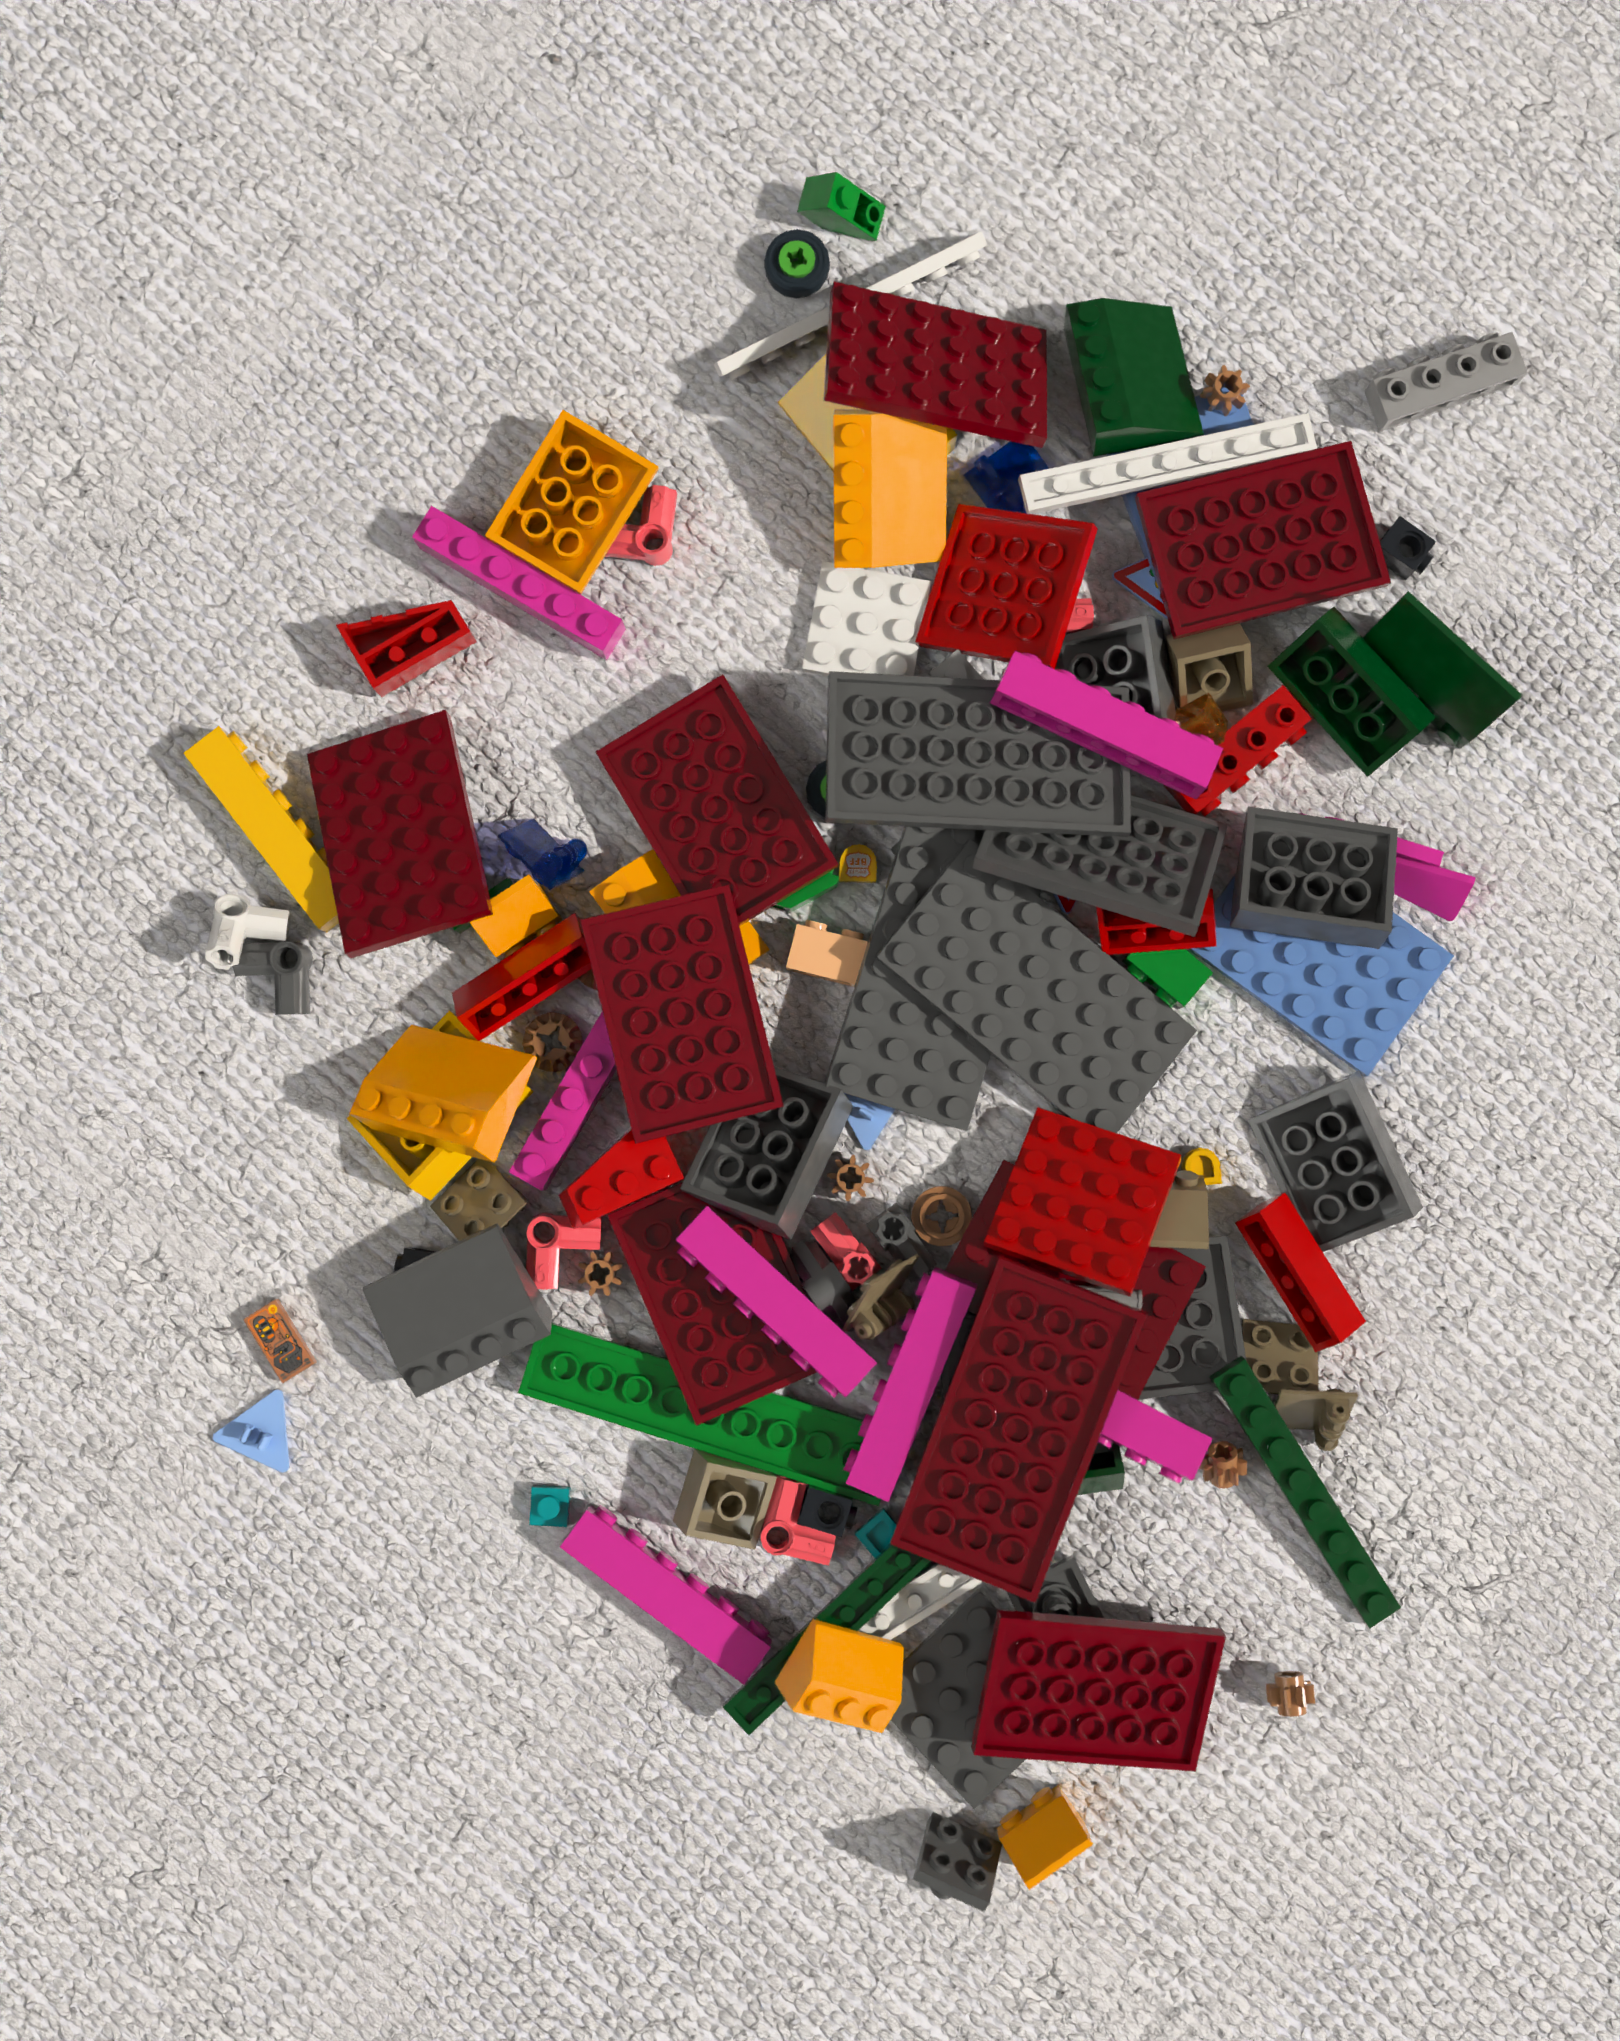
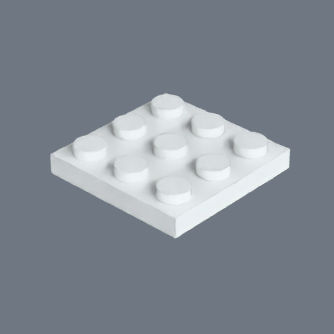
[802,561,931,676]

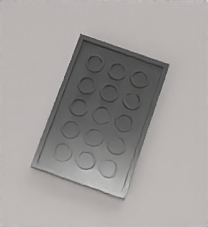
[973,795,1228,937]

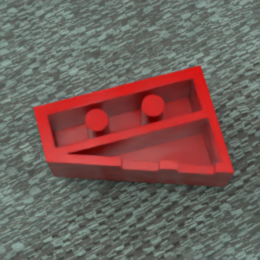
[336,600,477,698]
[1096,889,1217,955]
[558,1128,684,1229]

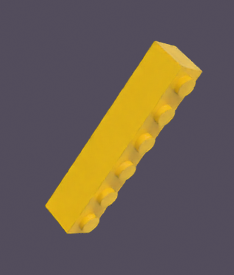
[183,726,339,933]

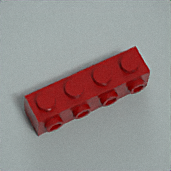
[1163,685,1312,817]
[452,913,592,1041]
[1235,1192,1366,1352]

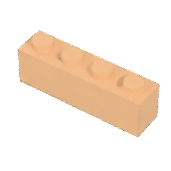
[786,920,868,987]

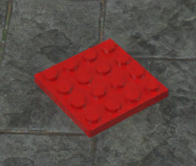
[915,504,1098,669]
[984,1107,1182,1297]

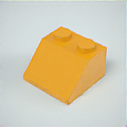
[469,874,563,960]
[996,1785,1093,1890]

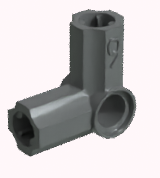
[232,941,313,1015]
[866,1202,937,1283]
[790,1240,857,1332]

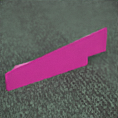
[1299,813,1476,921]

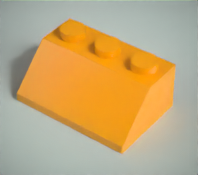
[775,1619,904,1733]

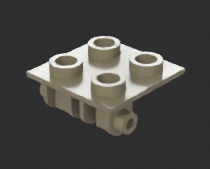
[430,1159,528,1241]
[842,1254,919,1340]
[1242,1319,1319,1395]
[1274,1387,1358,1451]

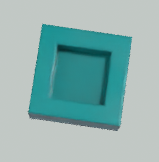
[529,1485,571,1527]
[854,1508,897,1558]

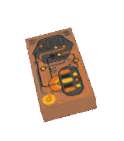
[243,1299,317,1383]

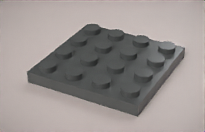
[891,1589,1026,1809]

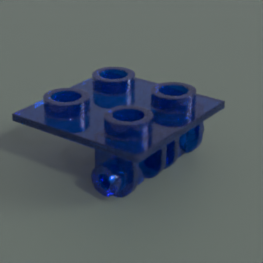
[963,441,1050,514]
[497,818,588,890]

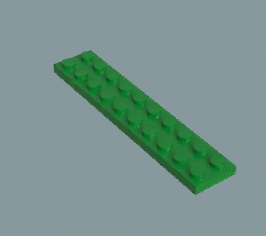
[518,1323,881,1506]

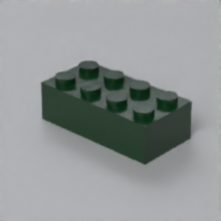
[1267,607,1435,777]

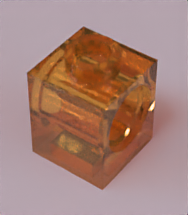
[1174,692,1228,745]

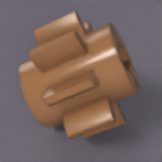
[1200,365,1250,416]
[827,1155,874,1201]
[577,1251,624,1296]
[1200,1441,1247,1489]
[1266,1671,1315,1716]

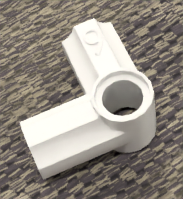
[205,894,291,970]

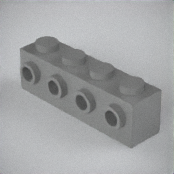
[1364,332,1528,432]

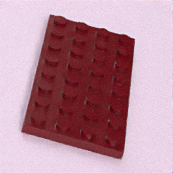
[890,1256,1147,1603]

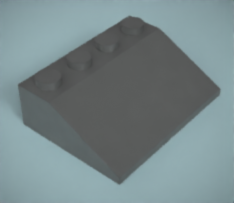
[1055,615,1177,777]
[1230,806,1398,949]
[680,1067,854,1240]
[1248,1071,1423,1252]
[363,1223,553,1398]

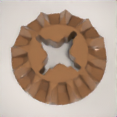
[522,1012,583,1072]
[912,1186,972,1246]

